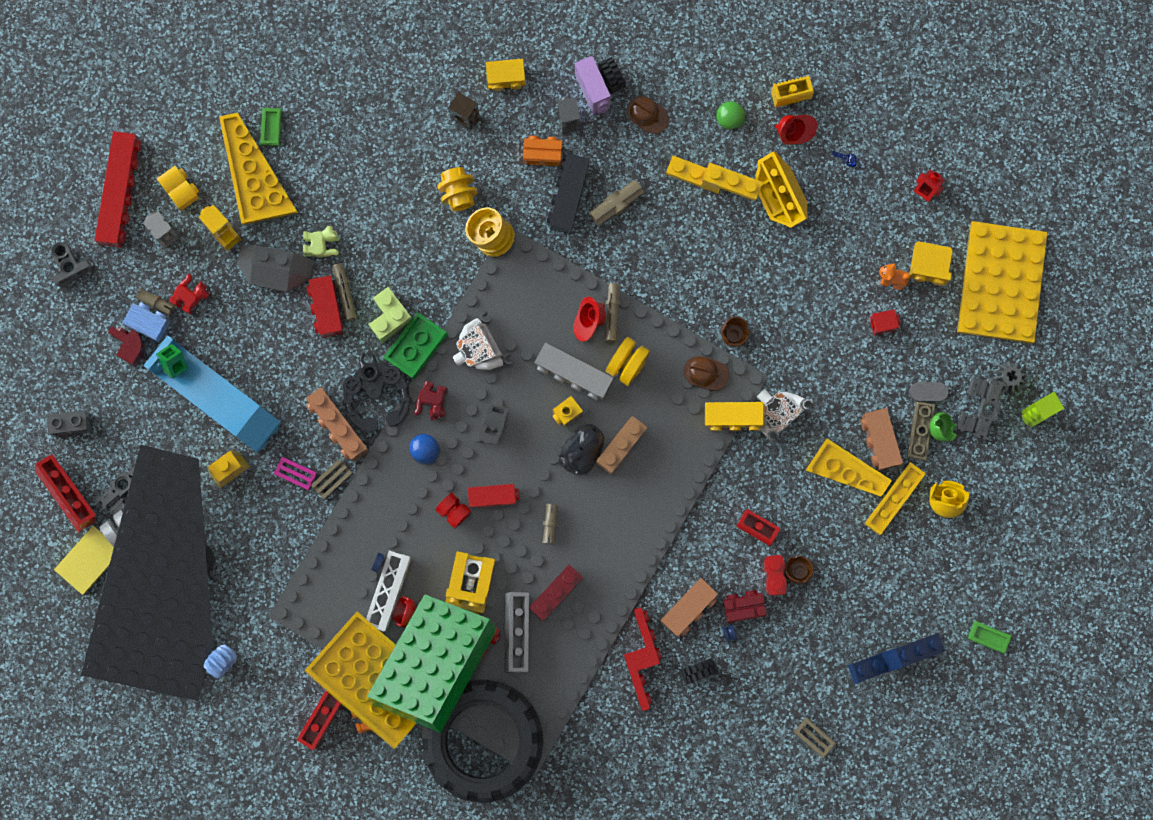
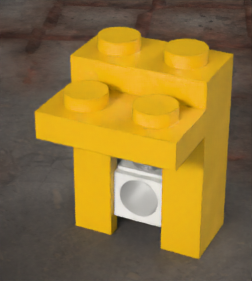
[445,551,496,615]

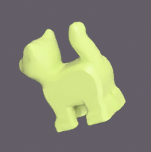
[303,226,339,258]

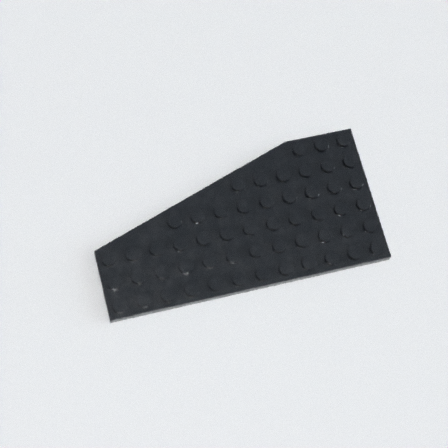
[81,444,213,701]

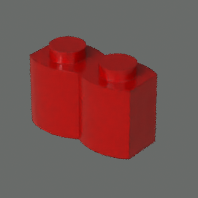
[763,555,787,596]

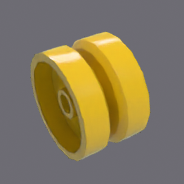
[605,337,650,386]

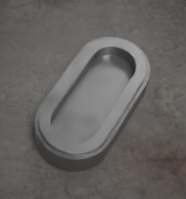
[909,382,948,402]

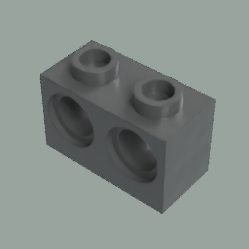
[557,96,580,133]
[46,410,92,437]

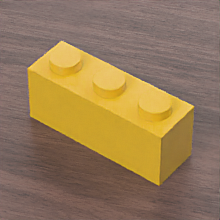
[705,402,766,431]

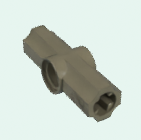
[589,180,644,226]

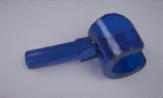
[831,151,857,167]

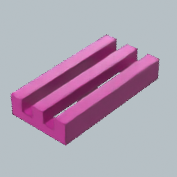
[273,457,317,490]

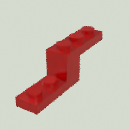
[624,607,662,711]

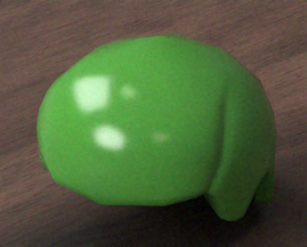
[716,101,746,130]
[930,412,957,442]

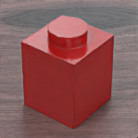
[869,309,901,336]

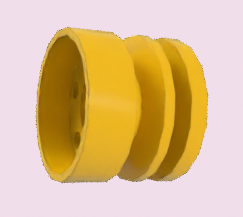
[465,208,515,257]

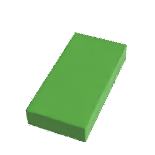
[260,108,282,147]
[968,621,1012,654]

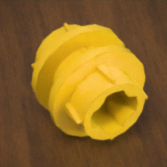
[437,167,478,212]

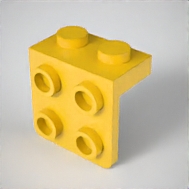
[909,241,952,286]

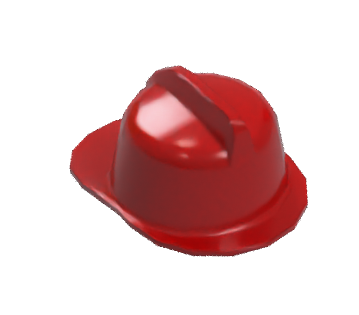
[775,115,818,145]
[573,296,606,342]

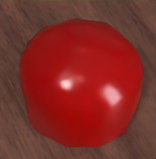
[392,596,417,628]

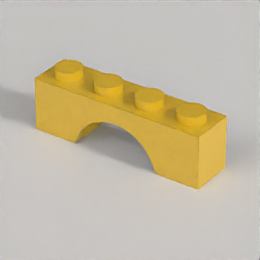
[199,205,242,252]

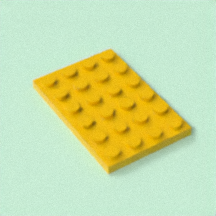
[957,221,1047,344]
[304,611,416,749]

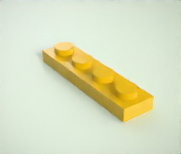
[864,462,926,536]

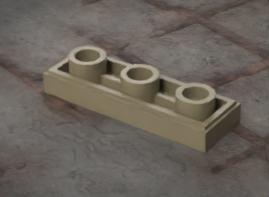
[907,401,935,461]

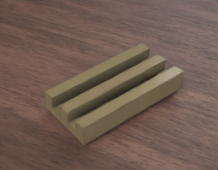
[311,459,353,500]
[793,717,836,758]

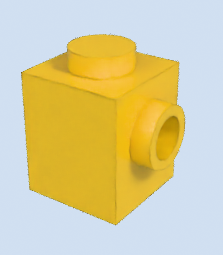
[552,396,583,427]

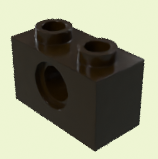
[448,92,480,130]

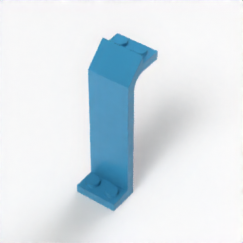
[143,335,281,453]

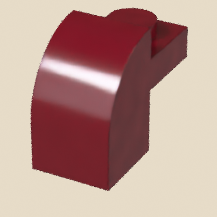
[108,326,145,367]

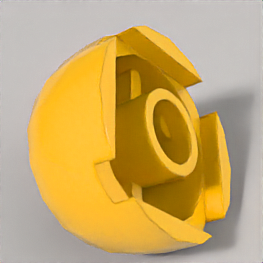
[929,481,969,518]

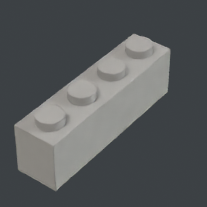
[534,343,613,401]
[504,592,529,673]

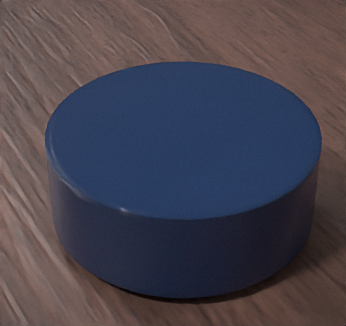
[371,552,385,573]

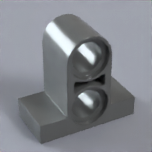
[51,242,94,287]

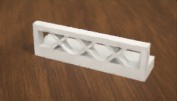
[366,551,412,632]

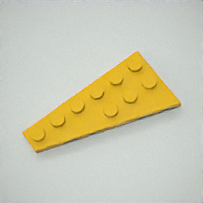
[219,113,298,225]

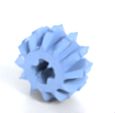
[204,644,237,678]

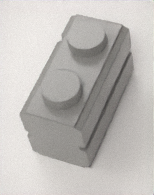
[143,212,179,248]

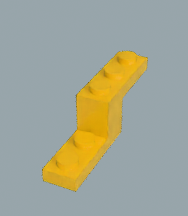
[666,156,763,201]

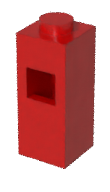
[468,484,520,509]

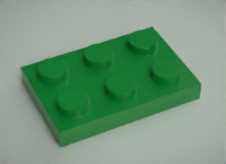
[383,312,448,380]

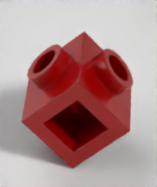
[913,169,945,202]

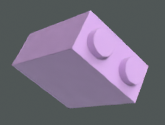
[575,56,611,114]

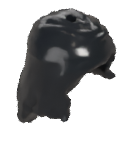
[559,424,604,475]

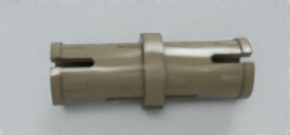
[136,288,175,316]
[542,504,558,544]

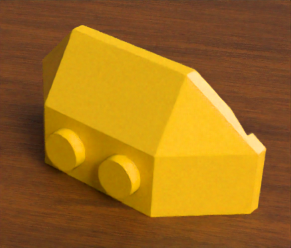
[755,151,808,228]

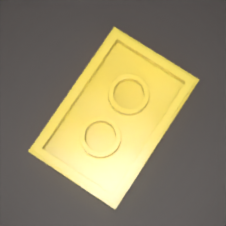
[54,526,114,595]

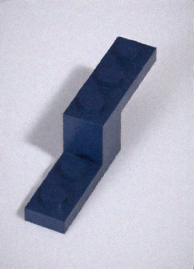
[848,633,945,684]

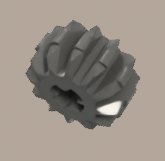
[993,361,1027,394]

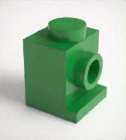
[156,344,188,379]

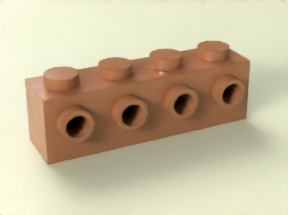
[306,387,369,462]

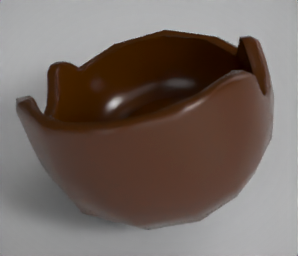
[721,316,750,347]
[784,555,814,585]

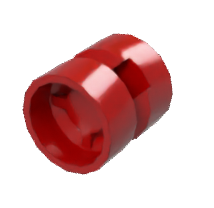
[435,492,472,529]

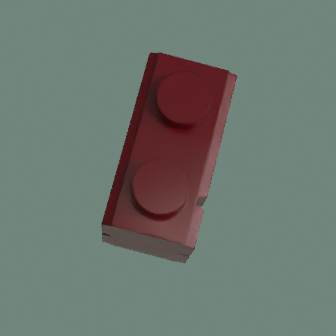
[723,590,766,623]

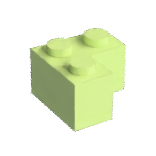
[369,287,412,343]

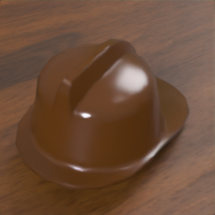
[627,96,669,134]
[684,356,729,391]

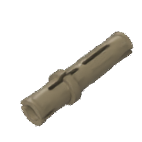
[332,263,357,321]
[605,283,621,342]

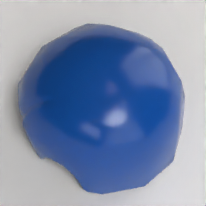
[409,434,440,465]

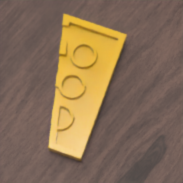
[806,438,892,496]

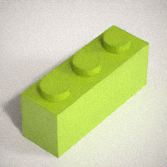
[1021,392,1064,428]

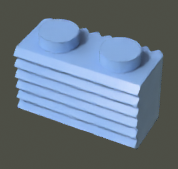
[122,303,170,343]

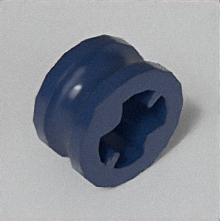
[722,624,737,643]

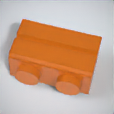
[523,136,562,166]

